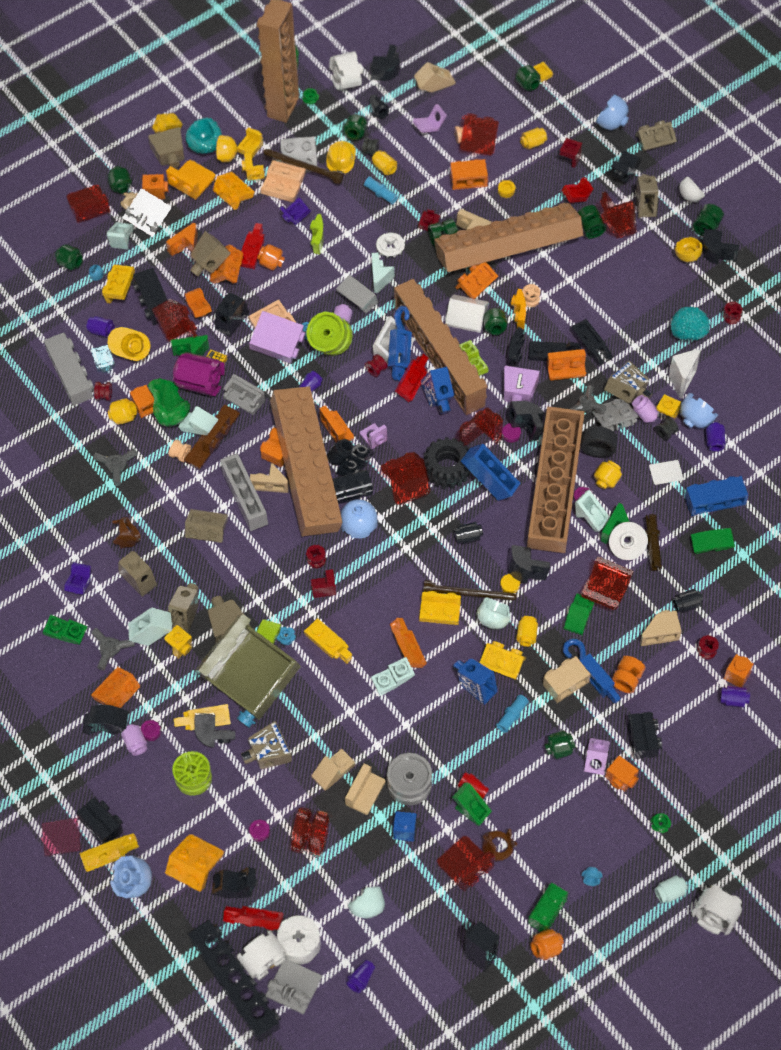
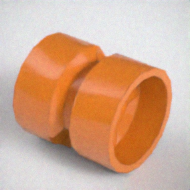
[612,656,646,694]

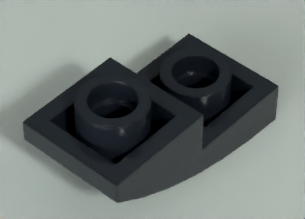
[508,327,525,367]
[337,443,374,476]

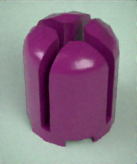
[173,352,225,396]

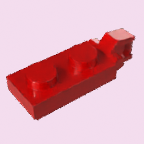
[240,223,265,269]
[395,354,429,402]
[223,906,284,930]

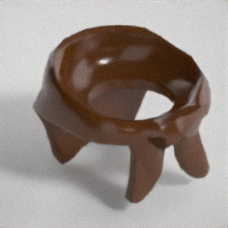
[112,517,141,549]
[481,828,517,862]

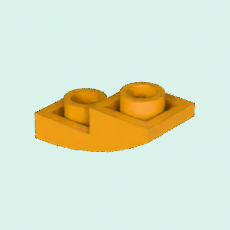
[511,289,526,329]

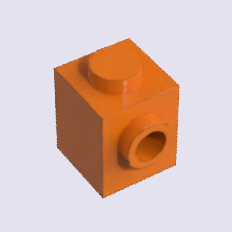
[142,174,168,199]
[129,385,154,418]
[724,654,754,687]
[605,755,639,792]

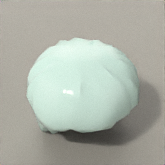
[477,597,510,629]
[348,886,385,919]

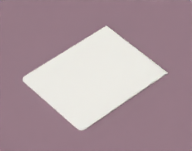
[649,460,684,485]

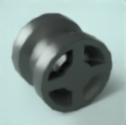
[362,137,379,156]
[655,417,679,441]

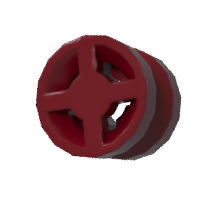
[723,301,743,325]
[365,354,388,377]
[94,381,112,401]
[306,545,326,569]
[697,635,719,660]

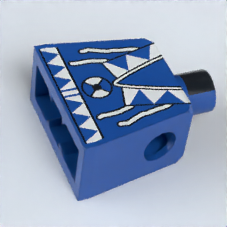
[421,367,454,414]
[453,658,498,705]

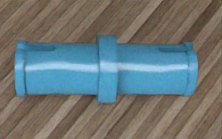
[364,177,398,205]
[496,695,529,733]

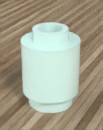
[654,875,687,903]

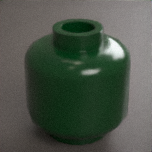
[515,65,541,91]
[343,114,368,140]
[107,166,132,193]
[55,244,83,270]
[483,308,508,335]
[544,730,576,760]

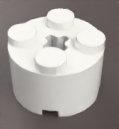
[329,51,363,90]
[692,885,742,935]
[277,916,321,965]
[237,931,286,980]

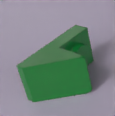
[171,335,209,356]
[601,503,630,544]
[564,593,595,635]
[453,782,492,826]

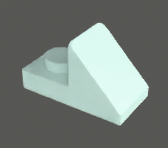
[107,222,134,250]
[372,253,394,293]
[179,406,219,436]
[575,490,610,532]

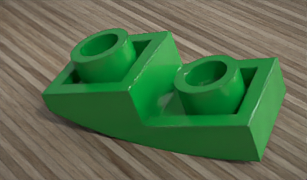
[691,528,735,554]
[42,614,88,645]

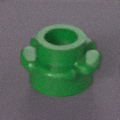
[302,88,319,104]
[651,813,671,833]

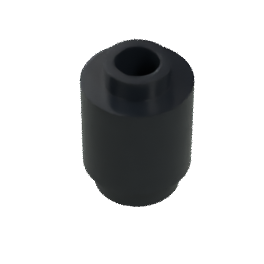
[327,439,353,465]
[454,522,483,544]
[672,589,703,613]

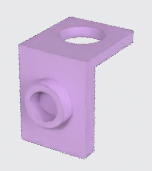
[412,104,447,133]
[359,423,387,449]
[584,738,610,775]

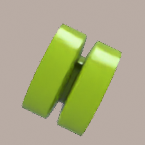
[173,751,212,796]

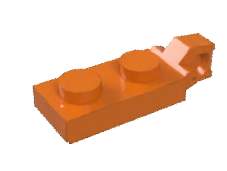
[390,618,427,668]

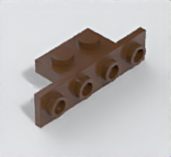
[184,404,240,470]

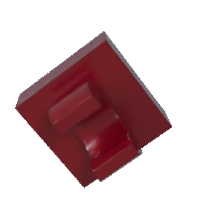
[418,209,440,231]

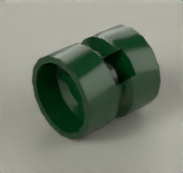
[693,204,724,236]
[578,205,607,239]
[428,219,458,247]

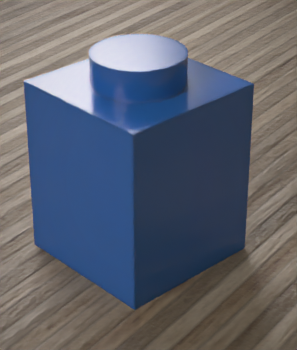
[393,811,416,842]

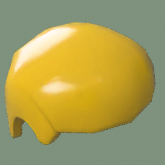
[217,135,237,162]
[675,237,702,262]

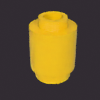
[520,127,547,149]
[372,151,397,175]
[516,616,538,647]

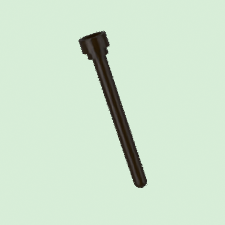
[264,149,344,185]
[423,580,517,601]

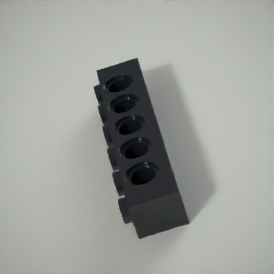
[188,920,281,1043]

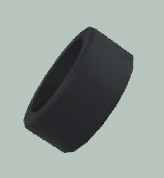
[581,427,618,458]

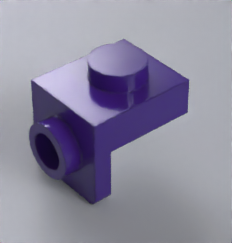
[280,197,311,225]
[64,562,91,595]

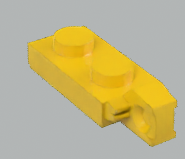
[304,618,352,664]
[174,704,231,730]
[80,833,139,872]

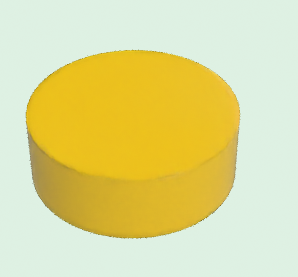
[498,180,515,198]
[501,574,520,593]

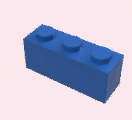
[461,444,521,501]
[685,476,748,516]

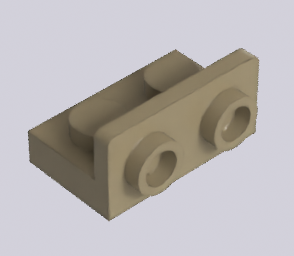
[635,121,677,152]
[185,509,228,543]

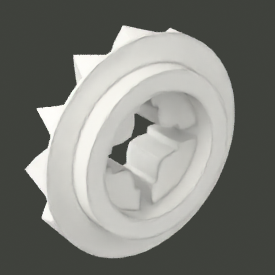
[376,233,405,258]

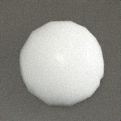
[679,177,705,202]

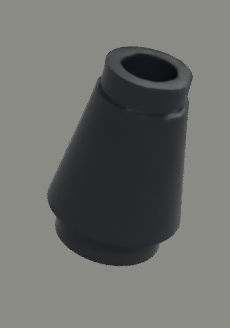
[369,95,389,119]

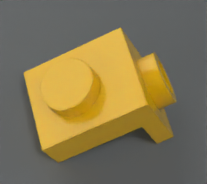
[152,113,183,133]
[237,127,263,158]
[242,152,265,180]
[656,394,681,419]
[164,625,192,659]

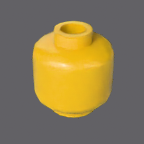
[108,398,137,425]
[594,460,622,490]

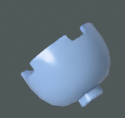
[596,95,629,130]
[680,393,718,428]
[341,499,378,539]
[111,856,152,898]

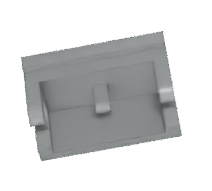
[336,275,378,313]
[223,374,265,415]

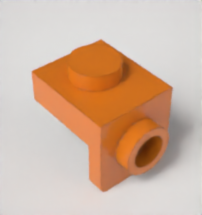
[185,288,212,318]

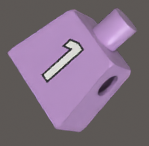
[504,366,540,403]

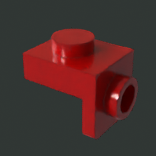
[562,177,593,203]

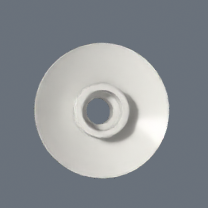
[609,522,648,560]

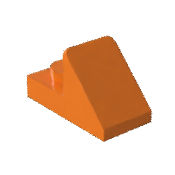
[166,223,198,256]

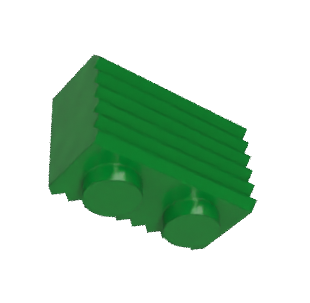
[528,883,568,932]

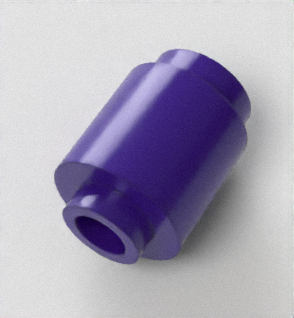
[86,316,115,338]
[706,422,726,452]
[721,686,750,708]

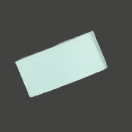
[371,657,415,696]

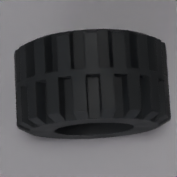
[424,437,471,489]

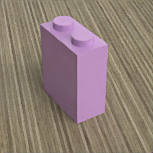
[249,311,306,364]

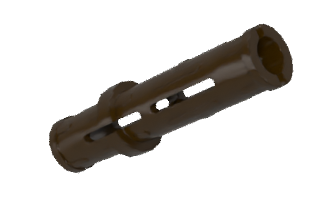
[645,514,662,571]

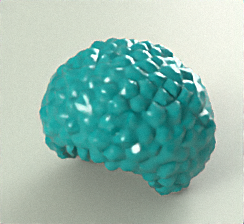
[185,118,222,154]
[671,307,710,340]

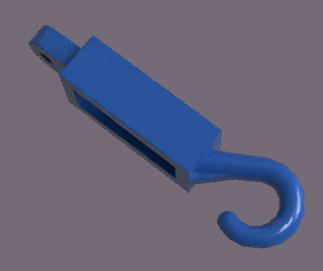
[388,306,412,381]
[563,639,621,704]

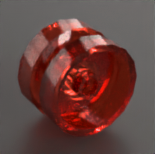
[291,807,329,857]

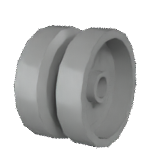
[387,753,432,806]

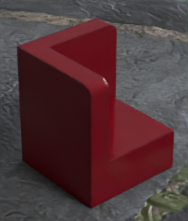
[559,138,582,168]
[311,569,336,598]

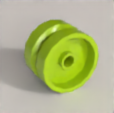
[306,312,353,356]

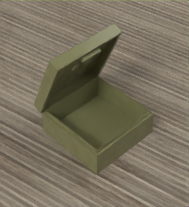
[194,614,301,720]

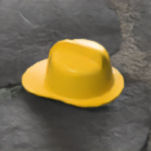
[327,141,356,174]
[107,327,151,361]

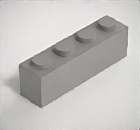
[43,333,94,406]
[220,453,268,531]

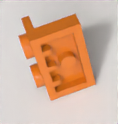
[210,245,243,284]
[455,262,498,299]
[547,349,586,380]
[319,405,354,442]
[91,667,140,708]

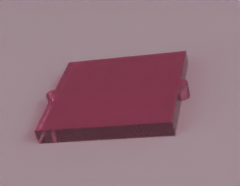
[41,818,82,857]

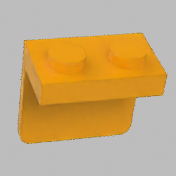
[166,160,216,200]
[165,834,224,892]

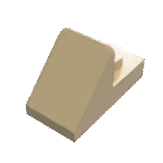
[456,209,492,230]
[250,463,289,493]
[312,749,355,791]

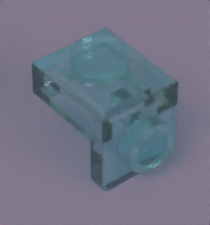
[91,345,115,372]

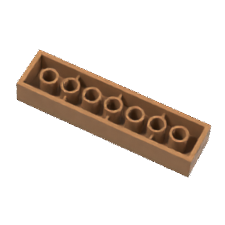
[257,0,299,123]
[435,203,583,272]
[394,279,487,415]
[270,386,343,536]
[527,406,585,553]

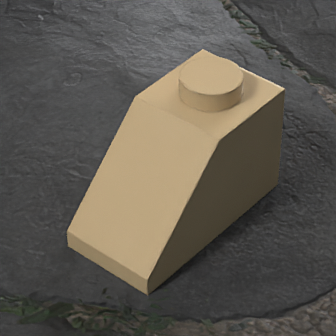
[414,62,456,92]
[640,610,682,646]

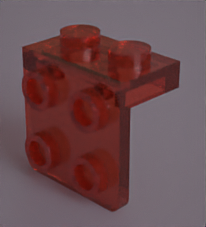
[460,113,499,156]
[66,185,110,223]
[600,191,637,239]
[152,299,197,342]
[459,407,503,446]
[381,452,430,505]
[581,556,634,610]
[437,836,495,891]

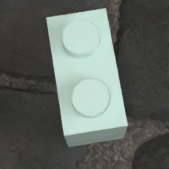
[128,608,172,646]

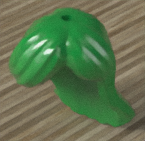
[148,378,191,427]

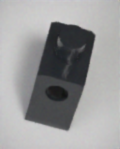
[215,293,249,337]

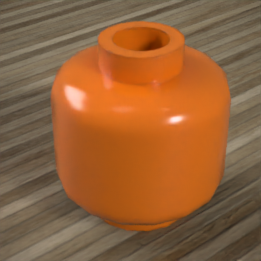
[257,244,285,270]
[531,929,564,960]

